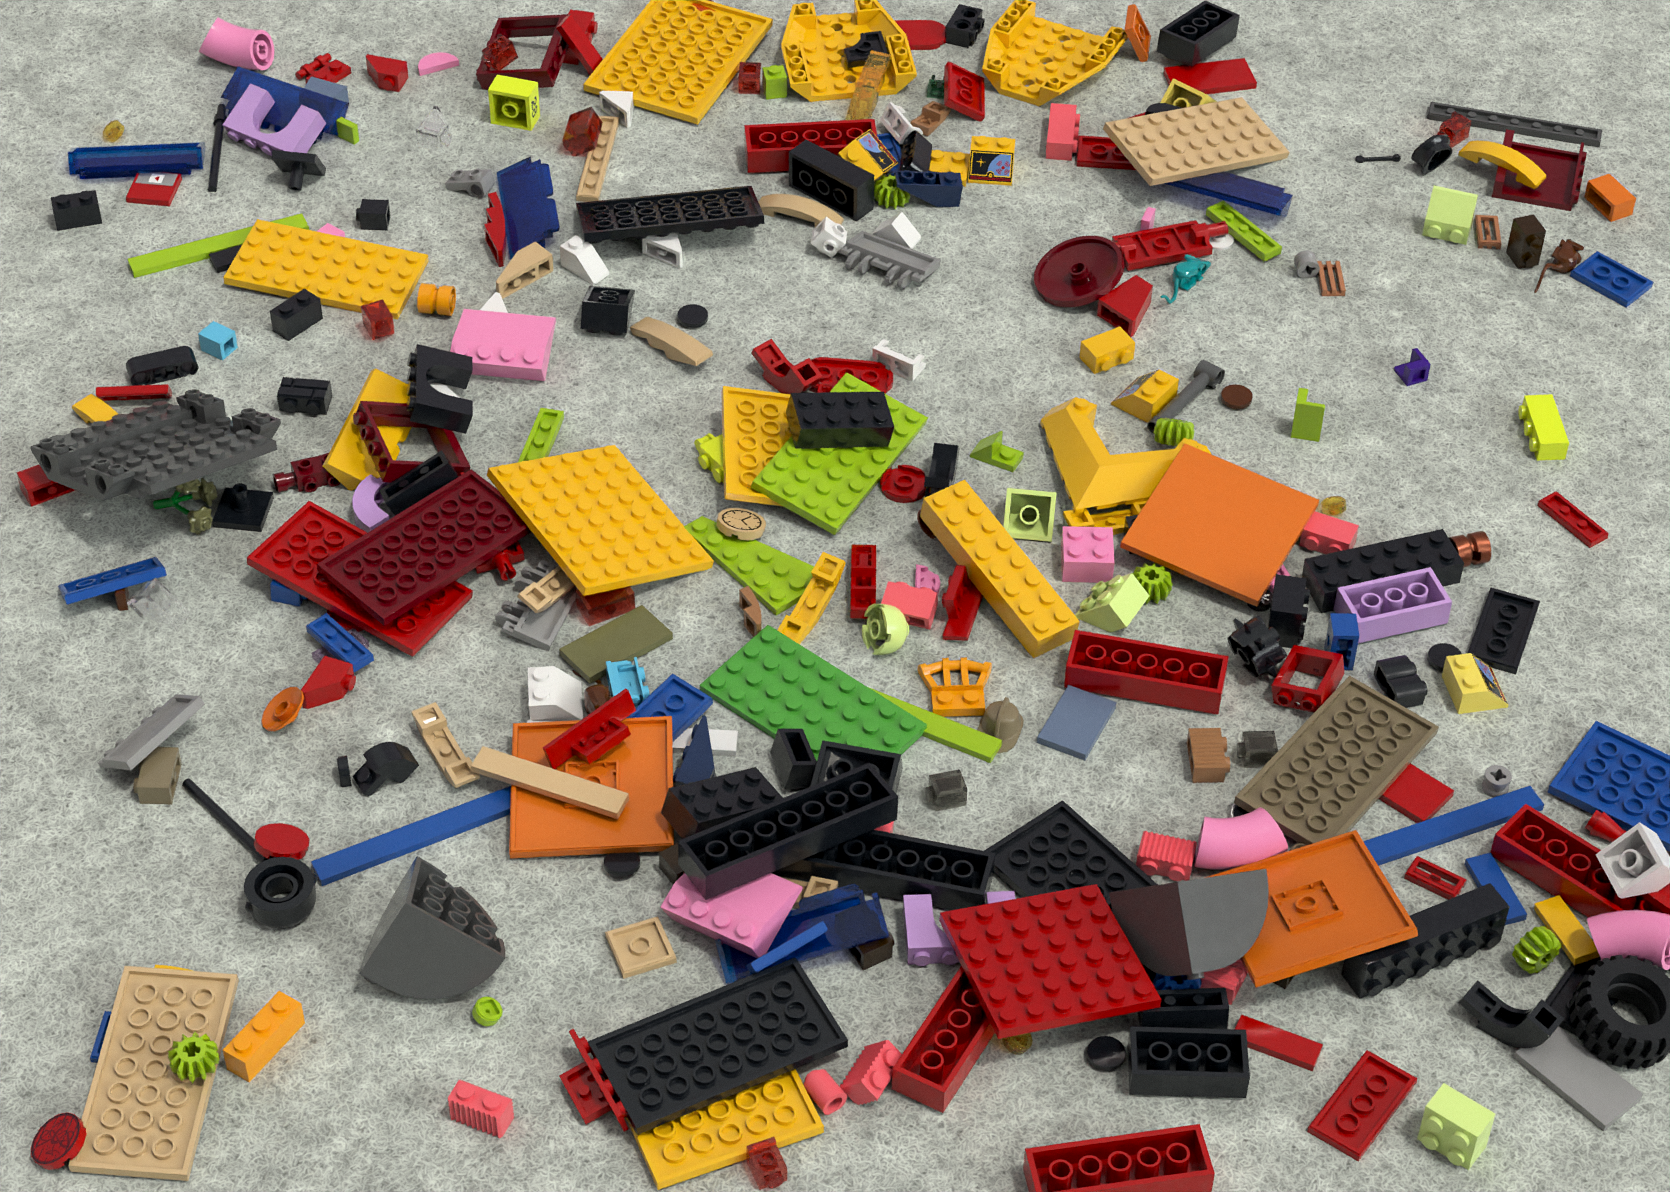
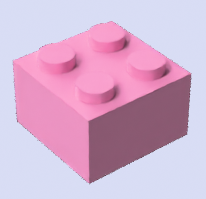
[1061,526,1114,583]

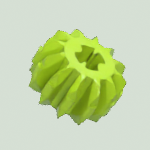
[874,174,910,209]
[1154,418,1195,446]
[1132,563,1172,604]
[1512,926,1562,974]
[168,1031,220,1083]

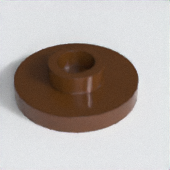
[1221,384,1253,409]

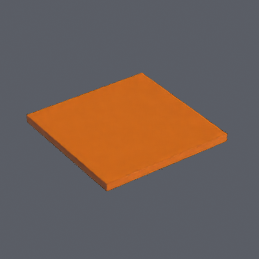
[1120,443,1319,607]
[509,716,674,858]
[1205,830,1418,988]

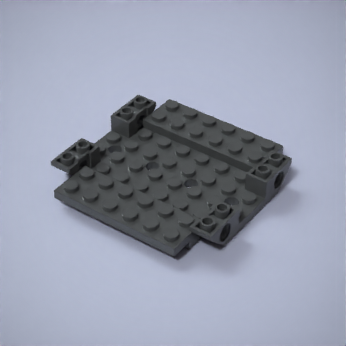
[30,389,281,501]

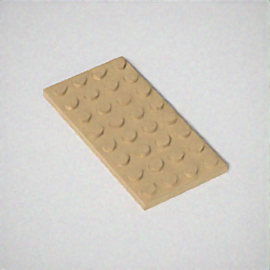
[1103,97,1290,186]
[68,966,239,1181]

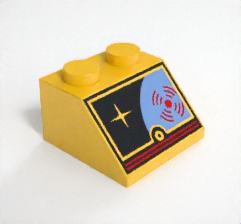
[837,129,898,183]
[968,136,1015,186]
[1111,370,1179,423]

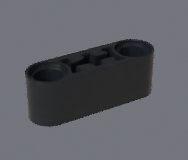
[900,130,932,172]
[126,346,198,386]

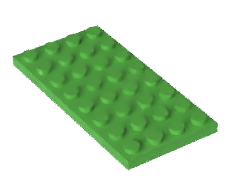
[700,625,927,761]

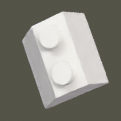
[528,666,583,721]
[1596,822,1670,899]

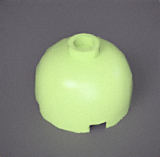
[862,604,909,655]

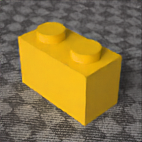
[1079,327,1135,374]

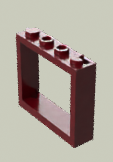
[476,14,569,90]
[353,401,471,482]

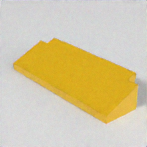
[323,368,412,491]

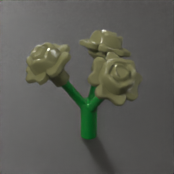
[153,478,218,535]

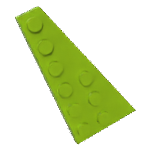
[684,516,814,616]

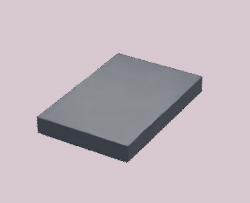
[1037,685,1117,761]

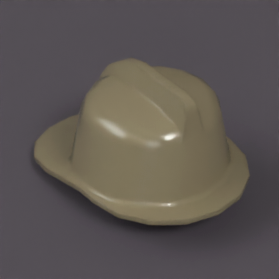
[977,697,1024,753]

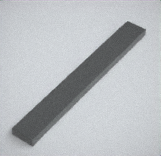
[1427,102,1602,147]

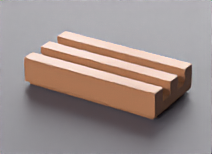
[1474,215,1502,249]
[1317,261,1346,296]

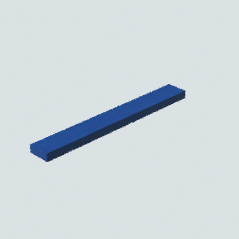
[311,786,511,886]
[1363,786,1544,866]

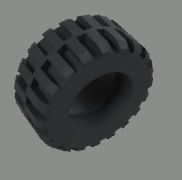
[1569,955,1670,1069]

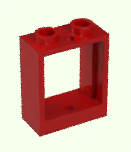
[1271,645,1345,713]

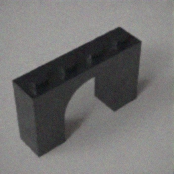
[406,344,473,434]

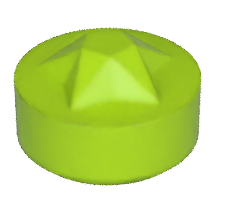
[472,997,503,1026]

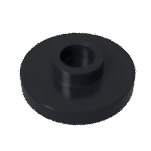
[677,304,708,328]
[1428,643,1462,671]
[604,852,641,876]
[1087,1036,1126,1071]

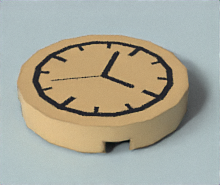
[716,508,766,540]

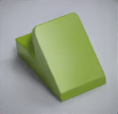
[970,431,1024,472]

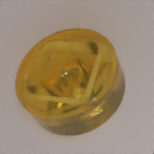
[103,120,124,142]
[1321,496,1347,515]
[1002,1033,1033,1055]

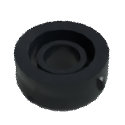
[244,857,317,928]

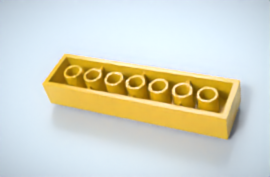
[920,480,1080,658]

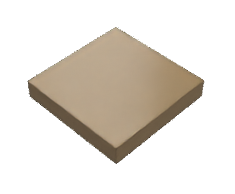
[605,916,677,979]

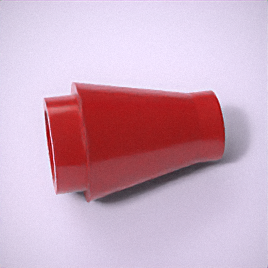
[1585,810,1626,842]

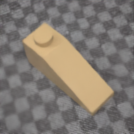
[496,242,553,299]

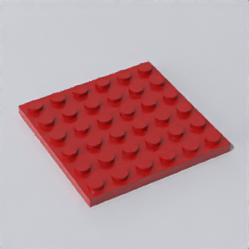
[939,884,1161,1039]

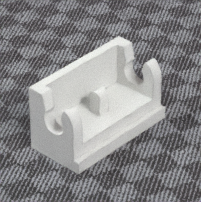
[880,102,923,144]
[872,339,926,381]

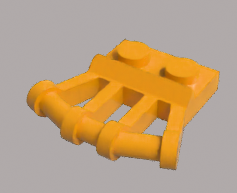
[917,657,992,717]

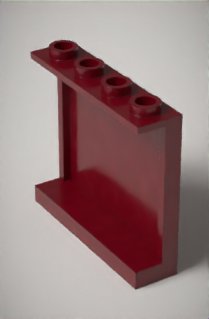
[1492,129,1587,211]

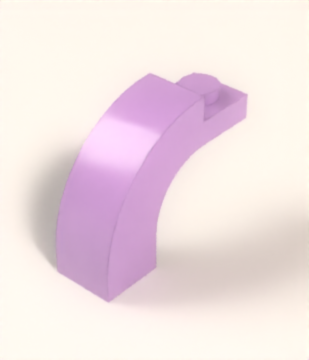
[352,474,391,533]

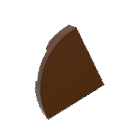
[115,587,129,611]

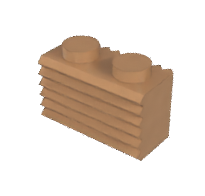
[1187,728,1230,783]

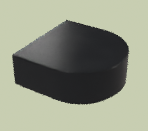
[337,755,352,788]

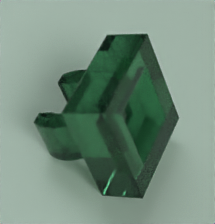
[927,75,944,99]

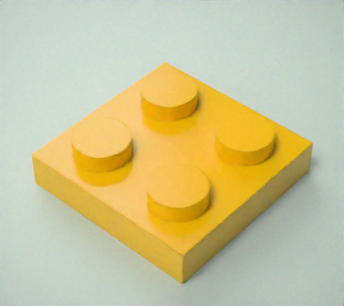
[929,150,970,187]

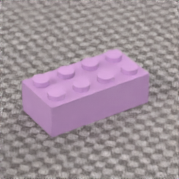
[1334,567,1452,643]

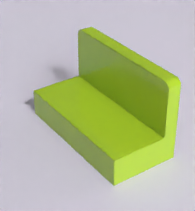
[1291,388,1325,442]

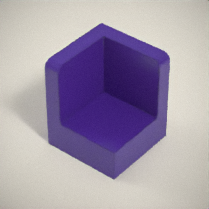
[1394,348,1431,386]

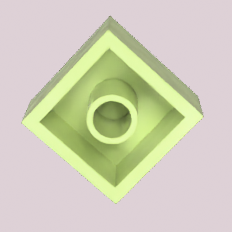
[1417,1083,1495,1170]

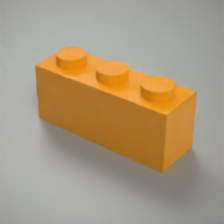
[223,991,305,1082]

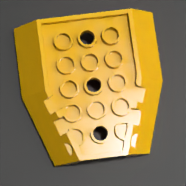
[781,0,917,102]
[982,0,1128,106]

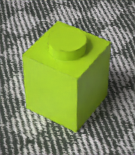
[762,65,787,100]

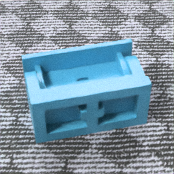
[606,657,650,708]

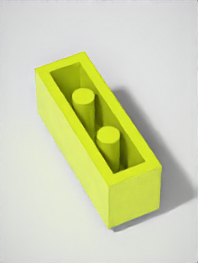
[1518,394,1569,461]

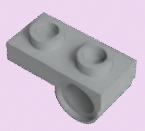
[445,168,495,199]

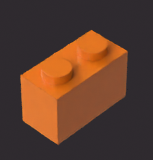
[1584,174,1636,222]

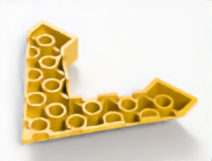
[1040,397,1211,514]

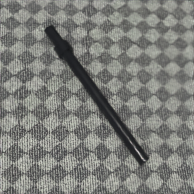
[208,104,227,192]
[182,778,276,863]

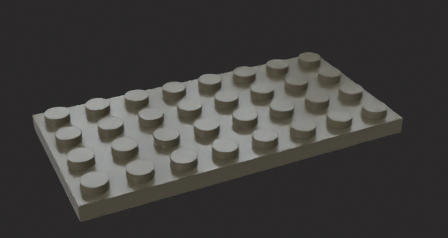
[1234,675,1439,845]

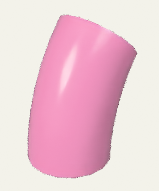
[199,17,274,70]
[1194,807,1288,870]
[1587,910,1670,970]

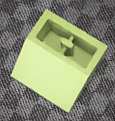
[1075,573,1149,632]

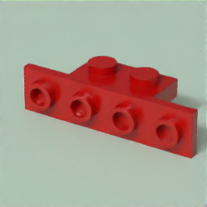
[942,565,983,641]
[543,688,636,769]
[559,1029,629,1132]

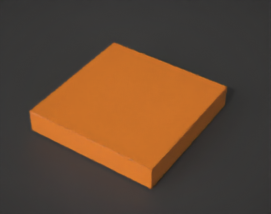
[1125,4,1151,62]

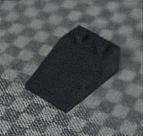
[580,286,635,335]
[810,740,903,794]

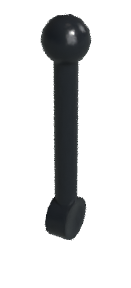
[1355,154,1401,163]

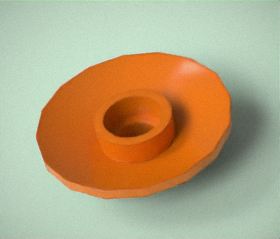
[261,687,304,731]

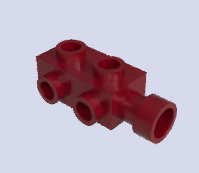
[273,453,341,493]

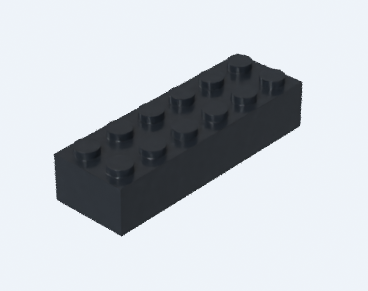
[1302,529,1464,613]
[1341,883,1510,999]

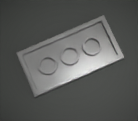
[1514,1026,1643,1131]

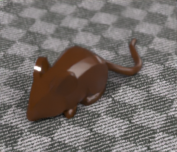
[1534,239,1584,293]
[572,670,614,714]

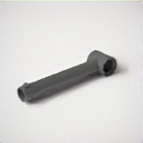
[1147,360,1225,433]

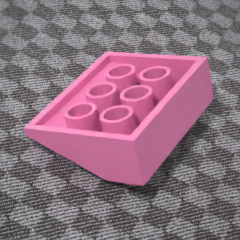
[450,309,556,381]
[661,873,803,958]

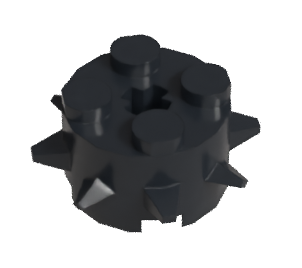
[1227,615,1287,678]

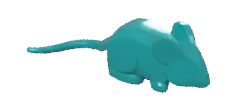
[1160,254,1211,304]

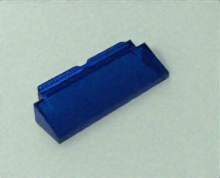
[221,67,349,145]
[68,142,206,179]
[497,156,560,259]
[1163,171,1293,217]
[715,884,890,984]

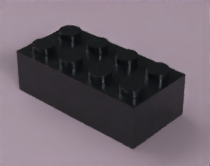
[1156,1,1240,67]
[789,140,874,222]
[786,392,894,449]
[661,767,783,839]
[1127,1026,1250,1098]

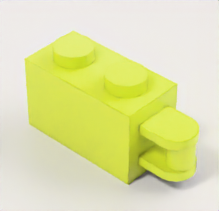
[694,433,724,483]

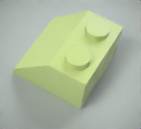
[1422,185,1478,245]
[1003,488,1057,542]

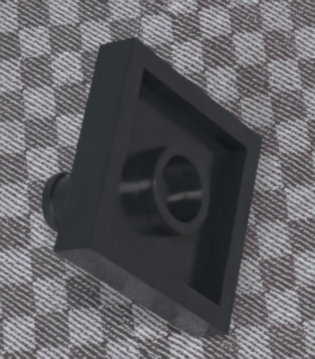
[271,150,326,191]
[212,483,274,532]

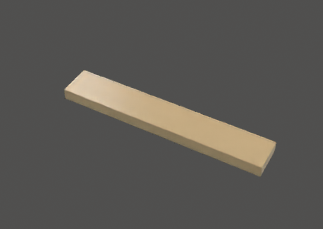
[576,116,619,202]
[471,746,629,819]

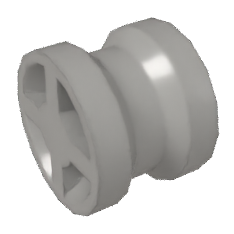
[1294,250,1320,278]
[1482,765,1512,798]

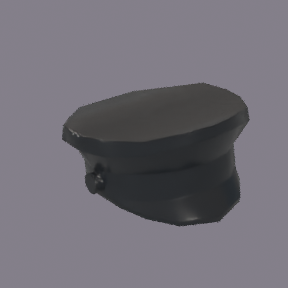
[1411,135,1452,175]

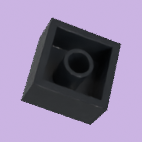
[1268,574,1310,648]

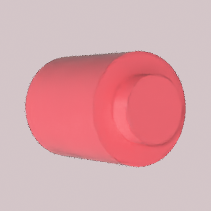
[803,1069,847,1115]

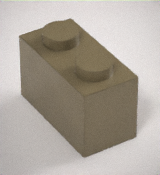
[133,747,182,805]

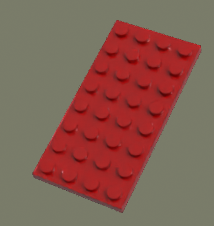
[247,501,473,657]

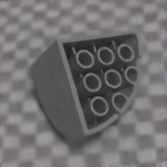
[359,856,506,999]
[1109,869,1269,980]

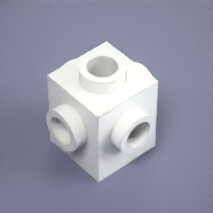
[811,217,847,258]

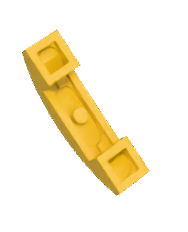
[1458,141,1546,189]
[1063,500,1148,535]
[777,552,846,644]

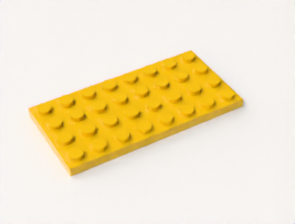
[223,219,429,320]

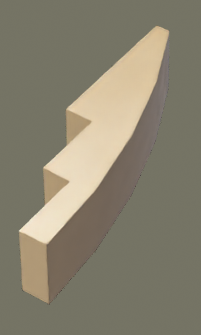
[630,317,713,366]

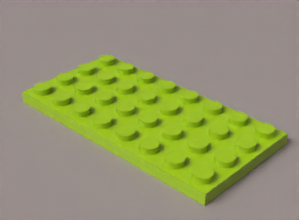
[751,372,928,535]

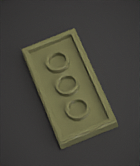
[559,605,673,684]

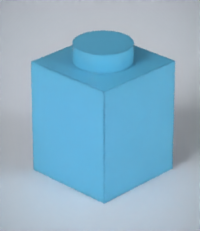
[198,321,238,361]

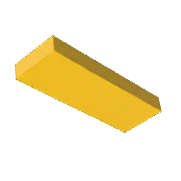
[1534,895,1600,965]

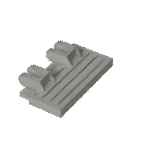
[840,231,941,288]
[495,559,580,651]
[98,694,205,770]

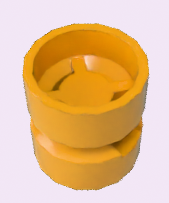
[417,283,456,316]

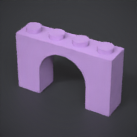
[223,84,326,156]
[903,891,1015,966]

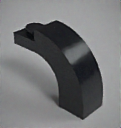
[924,443,960,497]
[1458,980,1564,1048]

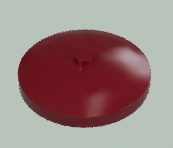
[1034,236,1124,307]

